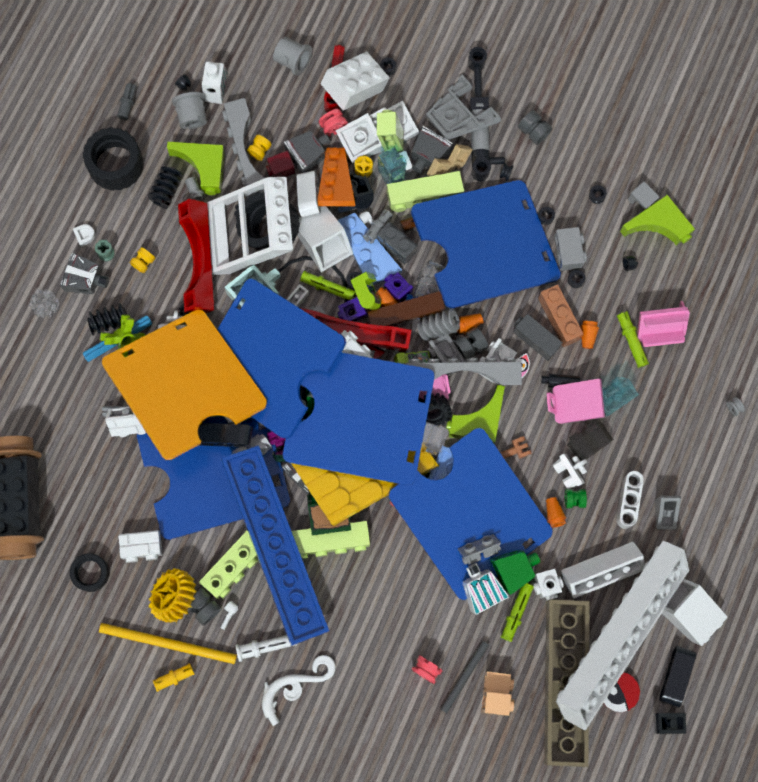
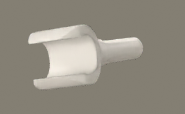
[359,211,373,224]
[220,601,238,630]

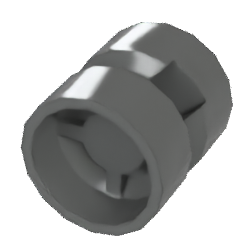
[518,110,553,145]
[453,327,489,361]
[188,588,222,626]

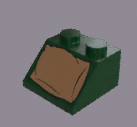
[307,494,351,536]

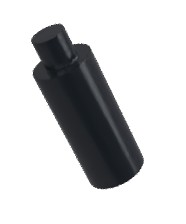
[541,373,580,388]

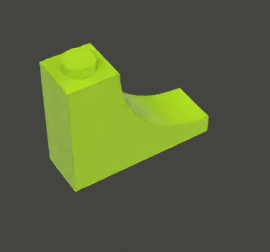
[167,142,225,195]
[620,195,695,245]
[446,385,505,444]

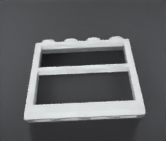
[207,177,293,275]

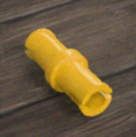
[152,663,195,692]

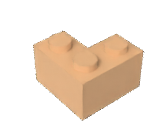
[481,672,514,716]

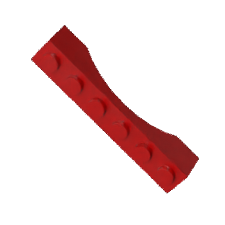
[178,199,214,314]
[301,308,412,352]

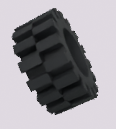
[419,393,452,429]

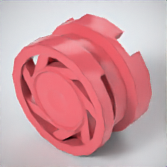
[319,109,348,136]
[411,655,443,684]

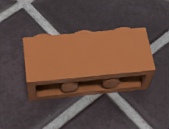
[538,284,583,348]

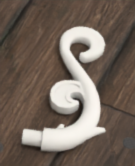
[262,655,336,726]

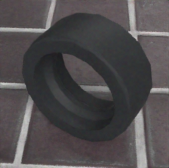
[70,553,109,592]

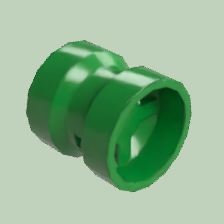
[564,489,587,508]

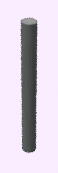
[440,641,489,714]

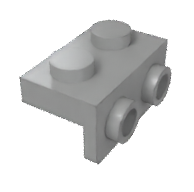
[427,335,466,377]

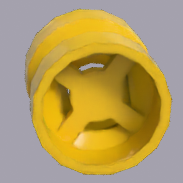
[247,135,272,161]
[129,247,156,274]

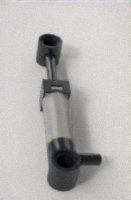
[468,47,505,182]

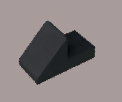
[654,713,687,734]

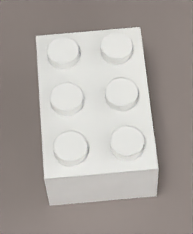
[321,52,389,111]

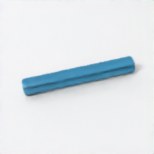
[83,315,152,362]

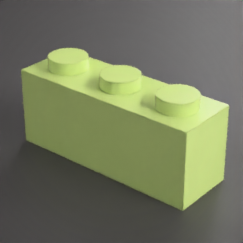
[377,110,404,152]

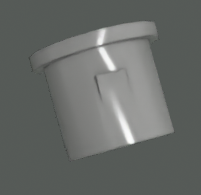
[273,36,312,76]
[172,92,207,129]

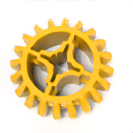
[148,568,197,623]

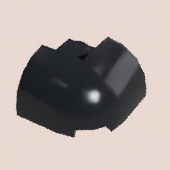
[337,172,374,213]

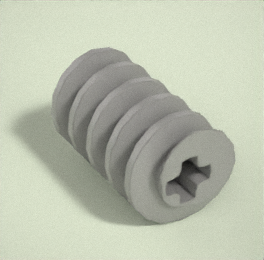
[417,308,460,341]

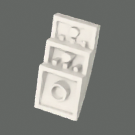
[336,101,419,163]

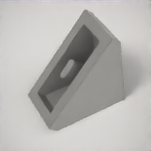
[655,496,681,530]

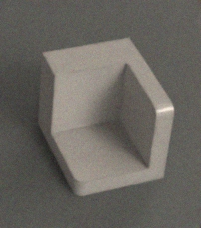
[627,182,659,209]

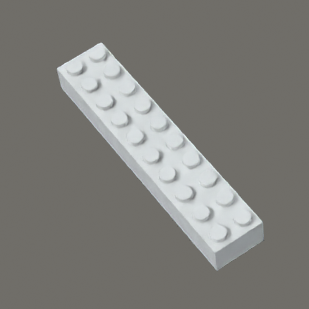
[556,541,689,730]

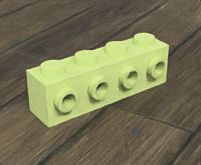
[199,530,258,599]

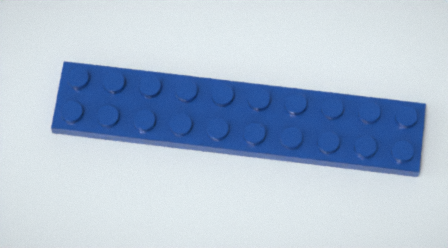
[221,445,329,646]

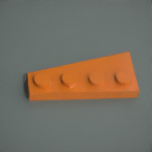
[317,148,355,206]

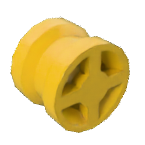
[354,156,373,178]

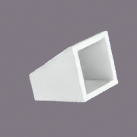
[297,206,353,272]
[662,579,727,646]

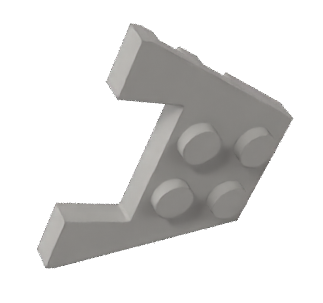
[426,75,501,140]

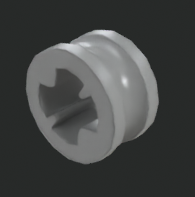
[726,397,745,416]

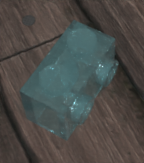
[378,147,407,185]
[602,377,639,417]

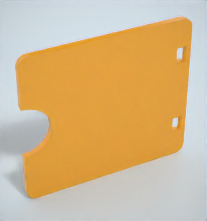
[102,310,267,460]

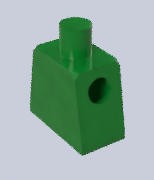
[490,550,541,595]

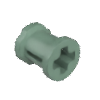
[95,240,115,262]

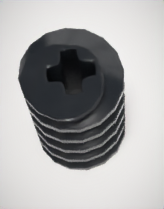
[147,166,183,209]
[87,303,127,335]

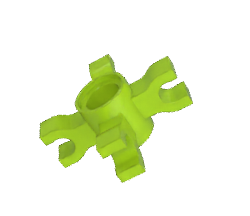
[100,315,145,357]

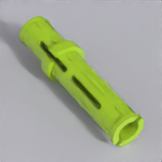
[300,271,356,300]
[617,311,649,368]
[500,583,534,642]

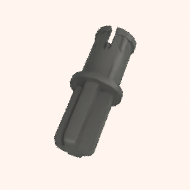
[117,83,137,120]

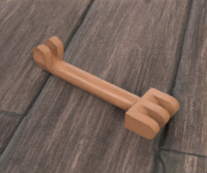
[500,436,532,459]

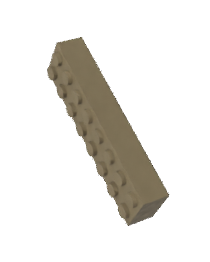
[544,600,590,767]

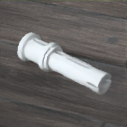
[235,635,297,662]

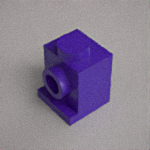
[384,272,413,303]
[337,297,368,322]

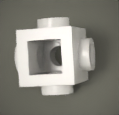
[533,569,563,601]

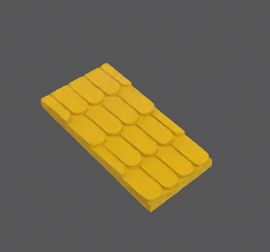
[291,442,439,526]

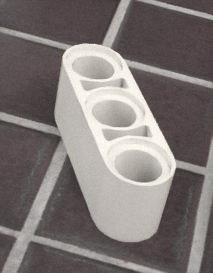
[297,170,321,217]
[616,471,643,529]

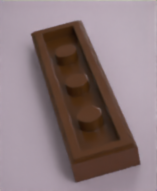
[368,291,446,326]

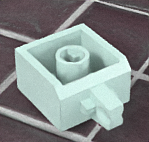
[225,265,281,309]

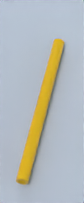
[99,623,237,664]

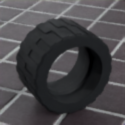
[83,127,144,191]
[236,192,300,251]

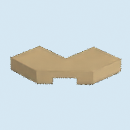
[427,144,473,176]

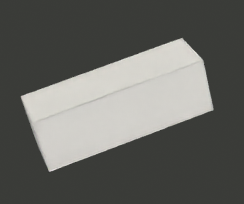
[286,284,309,307]

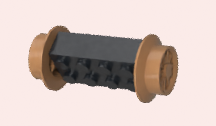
[0,436,44,560]

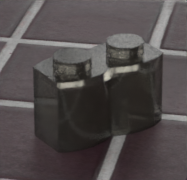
[567,421,614,461]

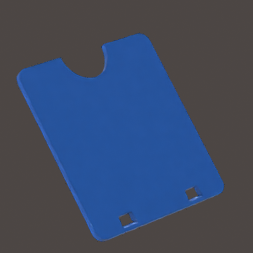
[411,180,560,308]
[217,279,346,439]
[283,352,435,485]
[137,415,290,540]
[388,428,553,600]

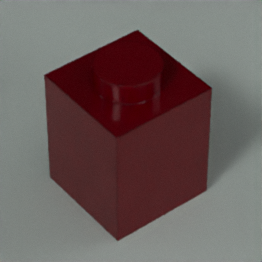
[265,151,295,177]

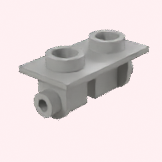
[458,534,501,565]

